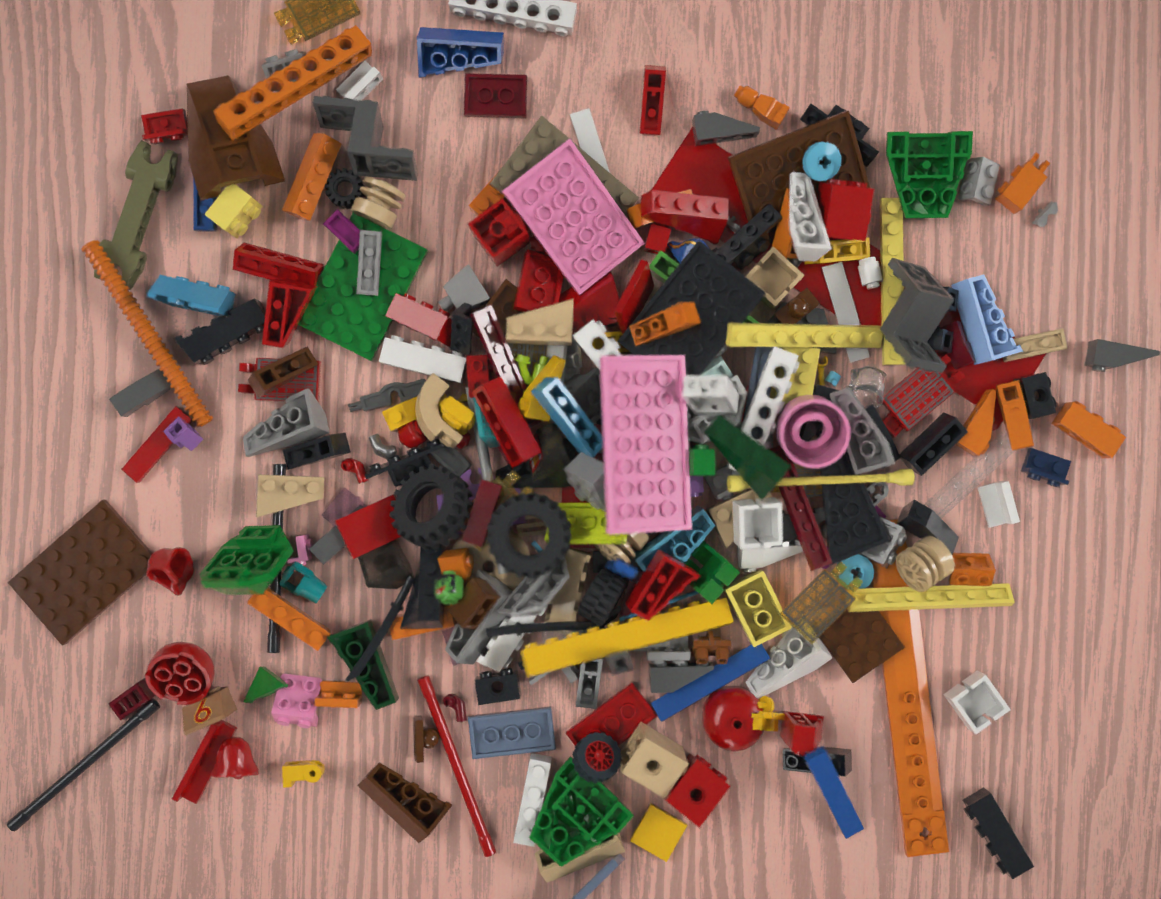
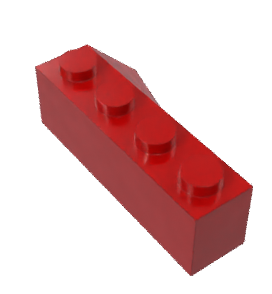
[641,190,728,245]

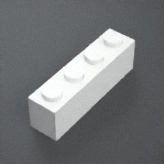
[379,335,467,384]
[513,753,552,847]

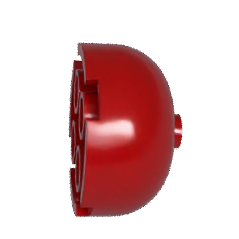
[145,642,215,705]
[702,686,764,751]

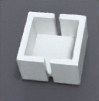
[733,497,783,549]
[943,670,1011,734]

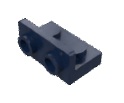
[1021,448,1071,488]

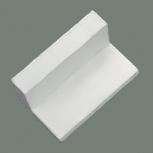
[336,61,383,100]
[977,481,1020,528]

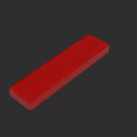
[121,406,192,483]

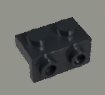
[450,302,473,355]

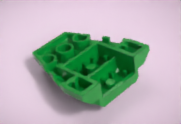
[886,131,973,218]
[529,756,634,867]

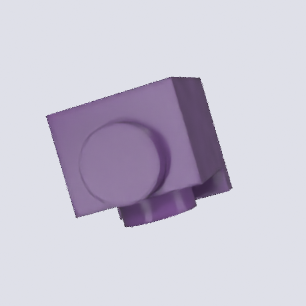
[163,417,203,451]
[690,475,704,497]

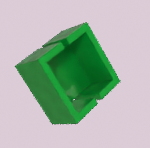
[684,540,740,604]

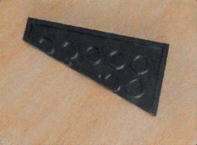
[816,430,890,565]

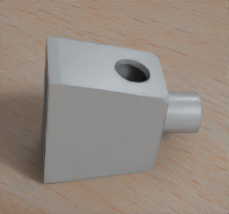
[438,264,490,311]

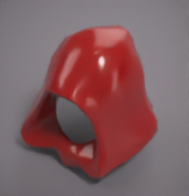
[146,547,194,596]
[211,737,259,780]

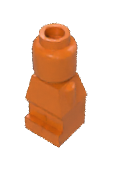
[734,85,790,130]

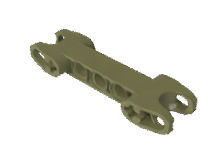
[94,140,178,290]

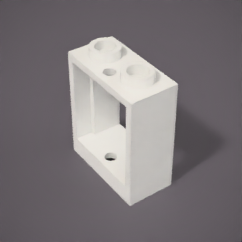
[682,375,739,415]

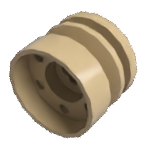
[351,177,406,229]
[593,532,649,566]
[895,536,955,592]

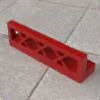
[233,242,324,286]
[172,720,237,804]

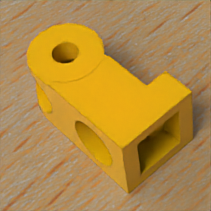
[282,760,325,788]

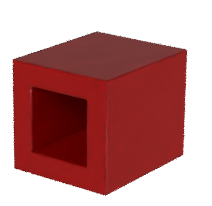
[644,222,671,255]

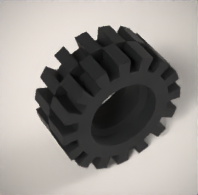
[325,168,365,209]

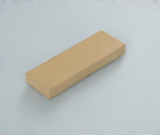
[1003,328,1068,362]

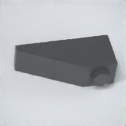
[692,111,760,146]
[1084,339,1160,372]
[576,658,603,709]

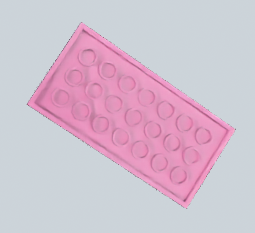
[600,355,692,534]

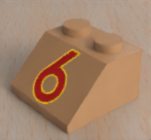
[182,686,237,736]

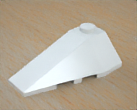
[737,539,824,572]
[746,618,832,699]

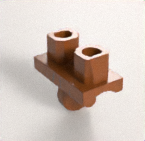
[690,630,732,664]

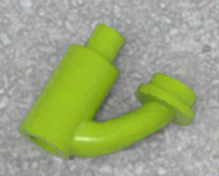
[515,354,549,386]

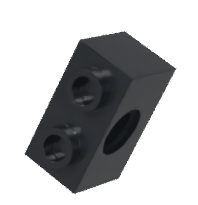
[1013,372,1056,419]
[475,668,521,705]

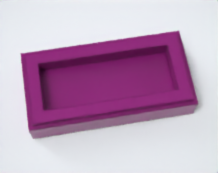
[323,209,360,254]

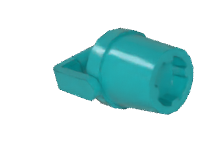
[280,562,328,604]

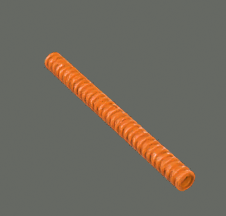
[81,240,213,428]

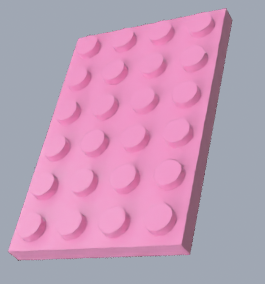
[501,139,645,295]

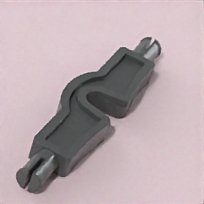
[348,379,426,412]

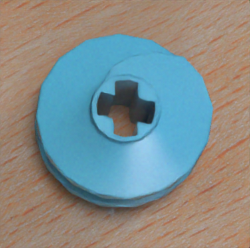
[802,142,841,181]
[835,554,874,589]

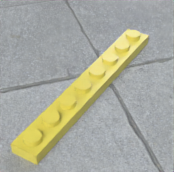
[880,198,905,365]
[726,323,883,348]
[844,583,1015,612]

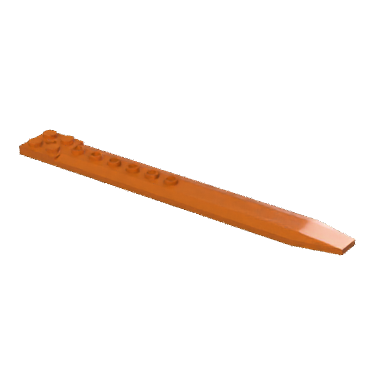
[870,519,949,857]

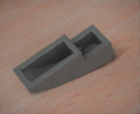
[109,369,172,417]
[309,505,364,565]

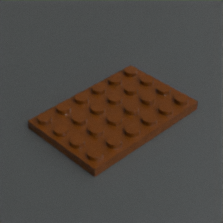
[728,111,870,233]
[7,500,152,646]

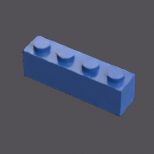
[417,27,504,78]

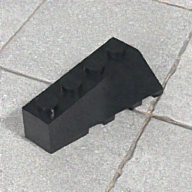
[174,298,266,365]
[400,544,446,629]

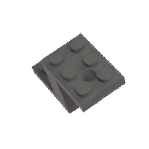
[313,96,418,181]
[880,258,954,373]

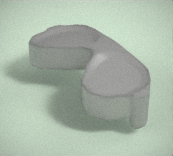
[1032,201,1058,227]
[726,216,741,233]

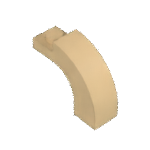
[415,373,463,449]

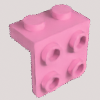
[271,674,322,728]

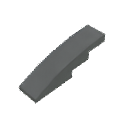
[606,649,633,675]

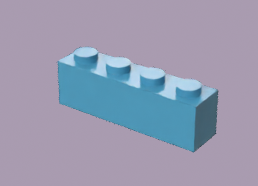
[531,377,603,457]

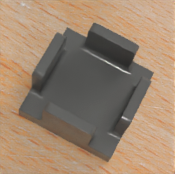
[563,368,602,425]

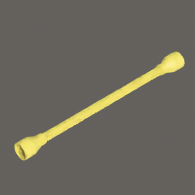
[727,469,915,492]

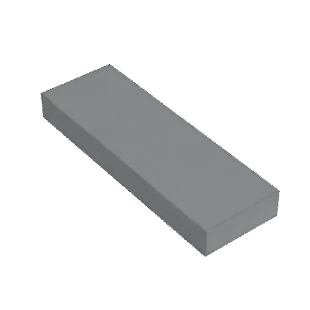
[356,230,382,296]

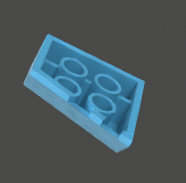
[147,275,236,317]

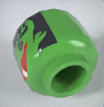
[435,571,463,604]

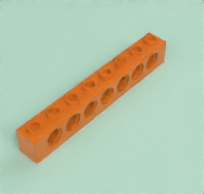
[214,25,372,141]

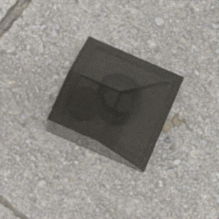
[358,539,415,589]

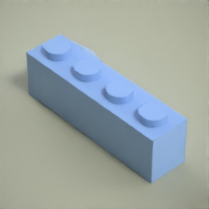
[951,275,1023,365]

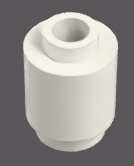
[858,257,883,289]

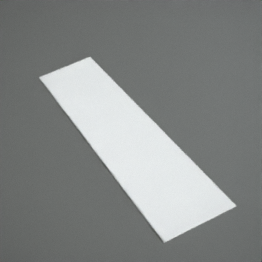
[570,108,610,173]
[822,262,870,363]

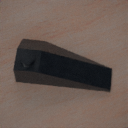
[496,438,579,488]

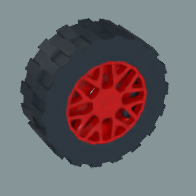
[572,732,622,783]

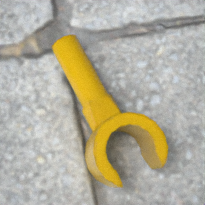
[817,356,828,386]

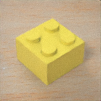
[204,184,263,238]

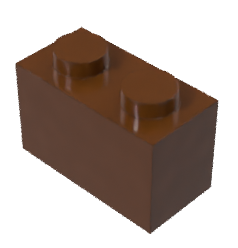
[448,578,500,629]

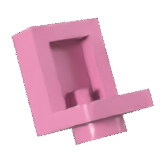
[287,534,313,565]

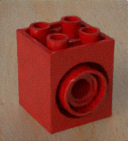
[817,179,874,241]
[468,198,530,267]
[662,753,731,828]

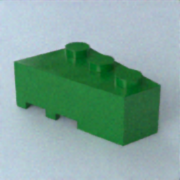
[689,445,715,475]

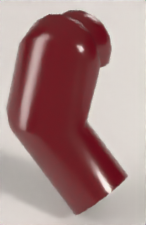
[443,694,467,722]

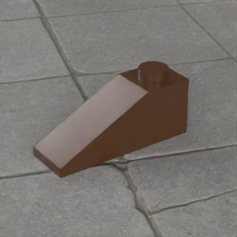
[247,346,318,398]

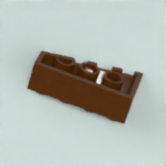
[357,762,452,843]

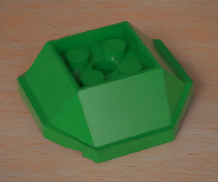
[199,525,294,595]

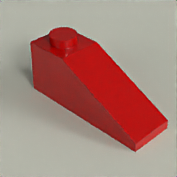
[640,65,666,135]

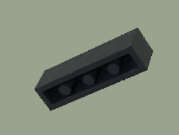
[962,787,1034,880]

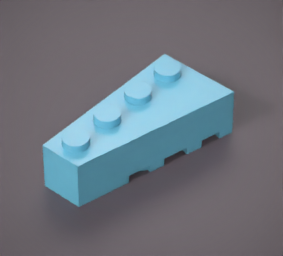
[634,505,716,572]

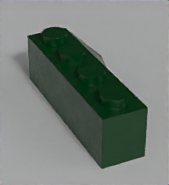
[704,414,790,501]
[327,619,399,710]

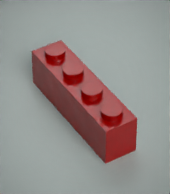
[472,376,542,468]

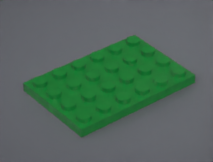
[298,213,428,362]

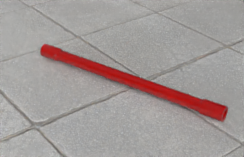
[417,675,496,857]

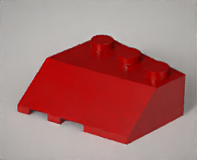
[558,271,620,337]

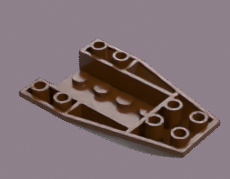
[187,75,285,200]

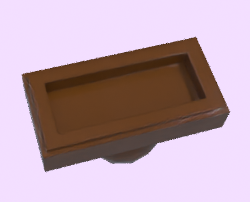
[773,288,820,324]
[413,716,439,763]

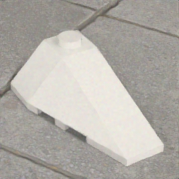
[789,172,831,262]

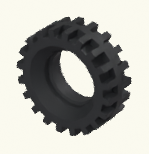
[390,464,474,550]
[486,493,572,578]

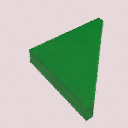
[243,666,288,703]

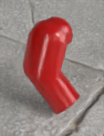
[341,458,369,484]

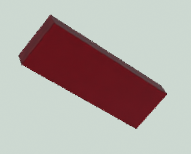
[462,479,503,547]

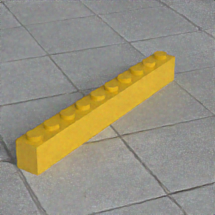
[520,597,734,678]

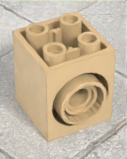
[620,722,688,798]

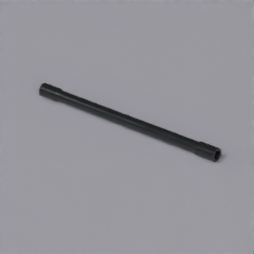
[267,464,286,653]
[7,698,160,832]

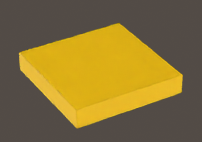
[630,803,687,862]

